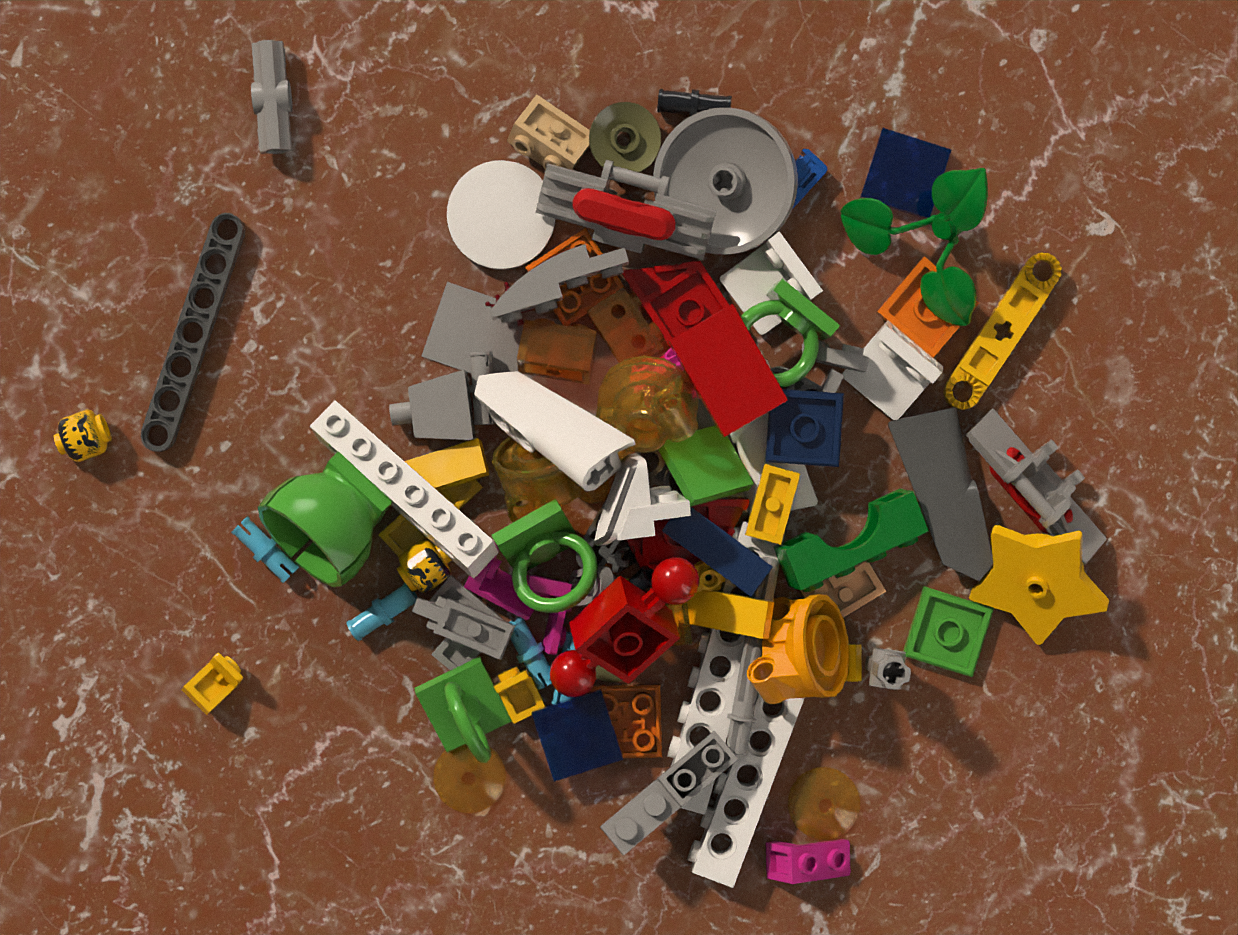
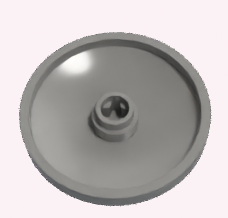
[653,108,798,255]

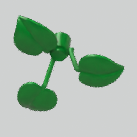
[840,168,988,326]

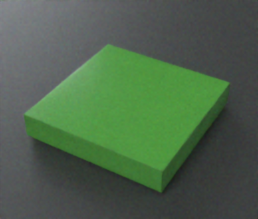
[657,425,754,507]
[903,586,994,677]

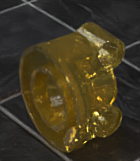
[595,356,700,462]
[492,436,610,522]

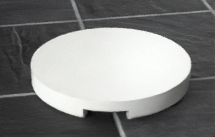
[447,160,555,270]

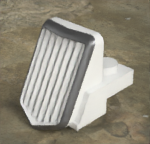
[594,453,691,546]

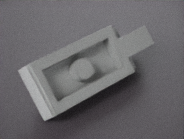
[412,596,515,660]

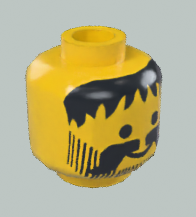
[54,409,112,462]
[397,539,452,593]

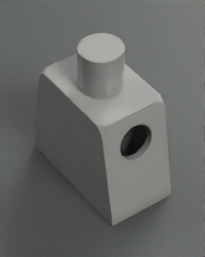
[389,370,476,440]

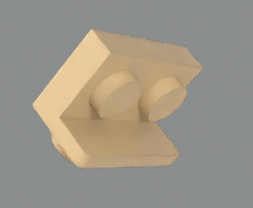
[507,94,590,170]

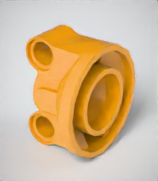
[747,594,850,704]

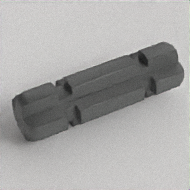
[607,546,636,573]

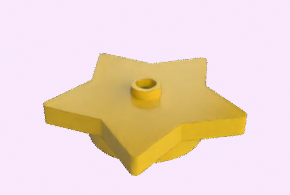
[969,525,1109,645]

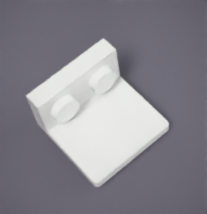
[720,231,823,335]
[842,320,943,420]

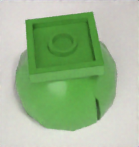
[258,451,392,587]

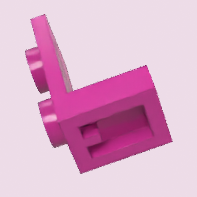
[464,539,534,620]
[527,573,572,655]
[766,839,851,884]

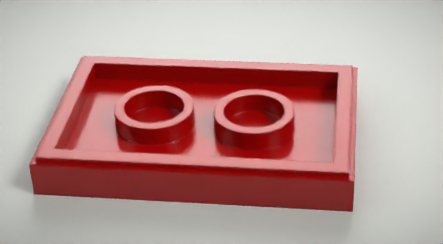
[668,304,788,437]

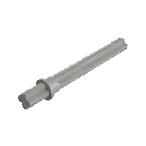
[726,557,780,755]

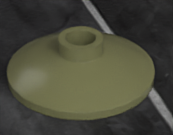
[589,102,661,172]

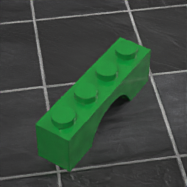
[773,488,928,592]

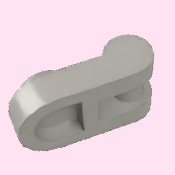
[801,339,869,372]

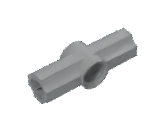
[251,40,292,154]
[865,648,911,690]

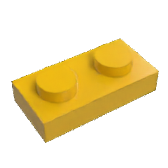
[745,464,800,545]

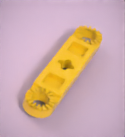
[943,253,1062,410]

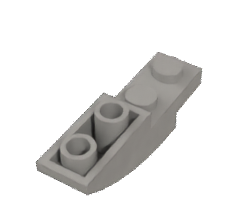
[490,244,629,324]
[600,730,738,856]

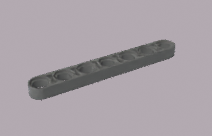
[140,213,245,452]

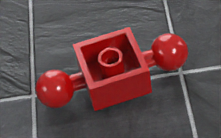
[550,557,699,697]

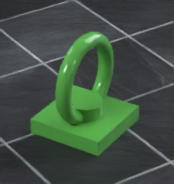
[741,278,840,388]
[492,499,598,613]
[414,656,512,763]

